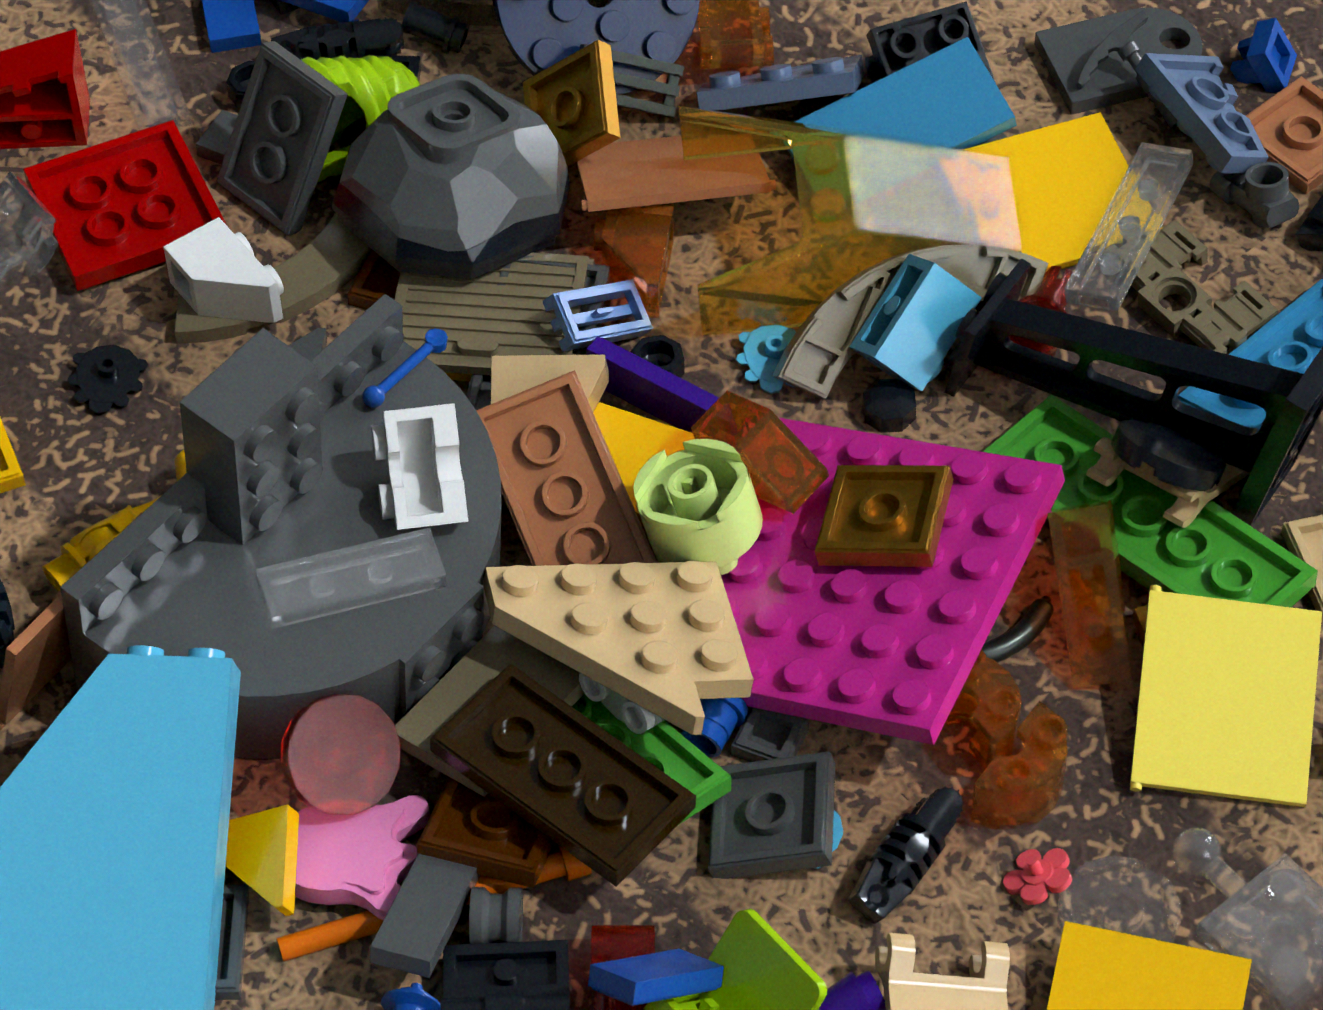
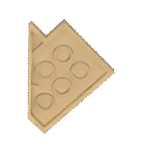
[483,561,754,735]

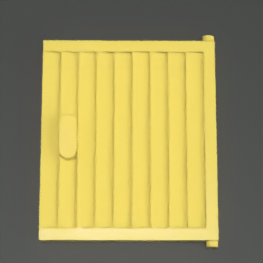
[1130,585,1322,808]

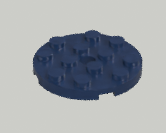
[493,0,700,95]

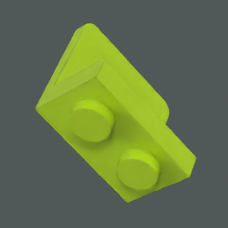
[644,909,827,1010]

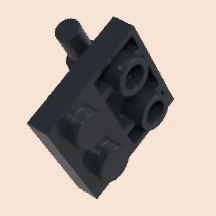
[865,1,996,83]
[440,940,570,1010]

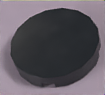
[1111,419,1227,491]

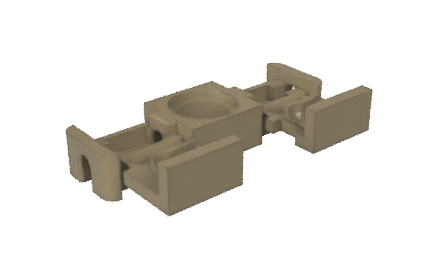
[1103,220,1278,354]

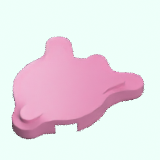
[295,795,431,921]

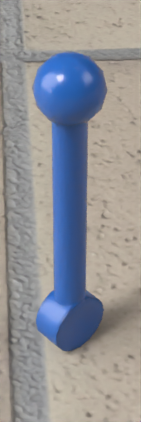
[362,328,448,408]

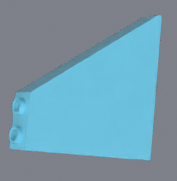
[0,645,241,1010]

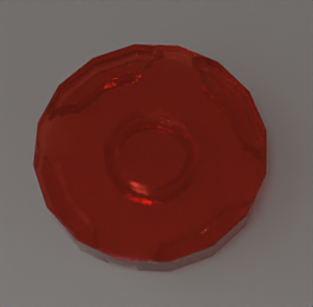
[280,694,401,815]

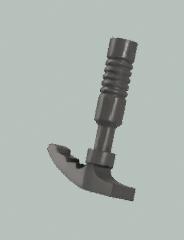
[1077,9,1177,129]

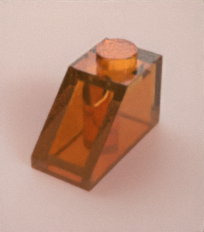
[594,203,675,318]

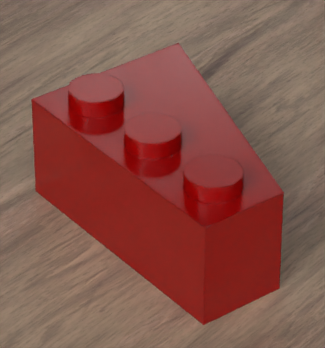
[0,29,90,149]

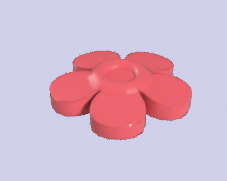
[1003,848,1073,905]

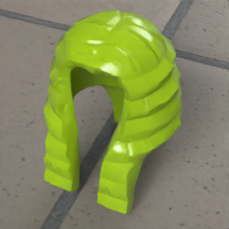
[301,55,420,182]

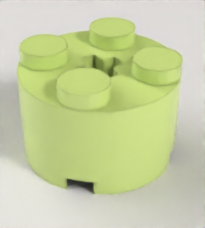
[633,439,763,575]

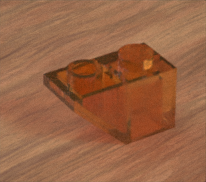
[691,390,829,514]

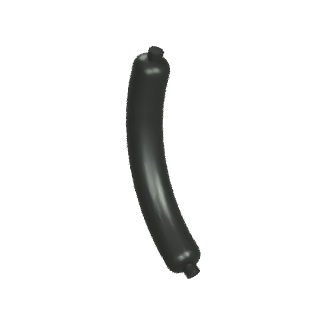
[972,596,1054,669]

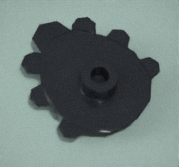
[68,345,148,415]

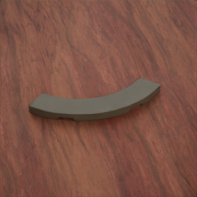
[174,212,372,344]
[772,244,1049,399]

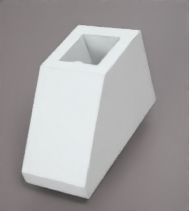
[163,217,284,323]

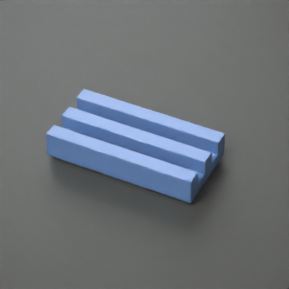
[542,279,653,352]

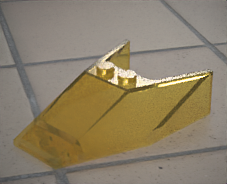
[678,106,1022,335]

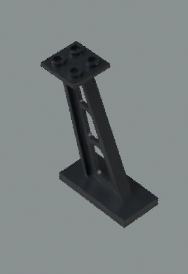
[944,258,1323,527]

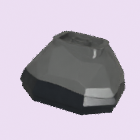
[332,74,570,279]

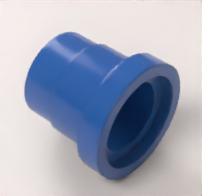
[680,698,748,757]

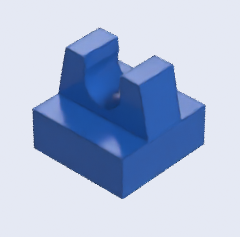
[1230,18,1297,93]

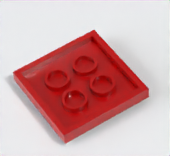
[23,120,227,291]

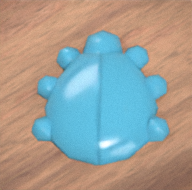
[736,324,796,394]

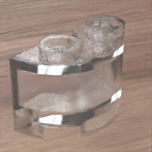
[0,172,58,294]

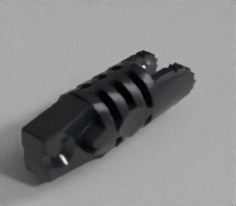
[271,17,404,60]
[848,786,964,924]

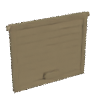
[395,252,595,375]

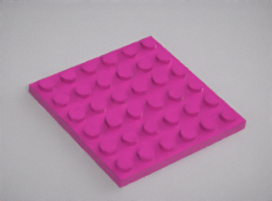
[721,413,1065,745]

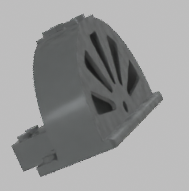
[60,294,501,759]

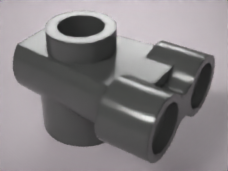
[1210,162,1299,228]

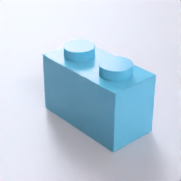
[849,254,982,391]

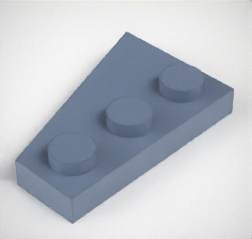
[1135,53,1269,174]
[697,54,864,113]

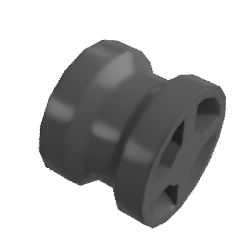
[469,887,523,944]

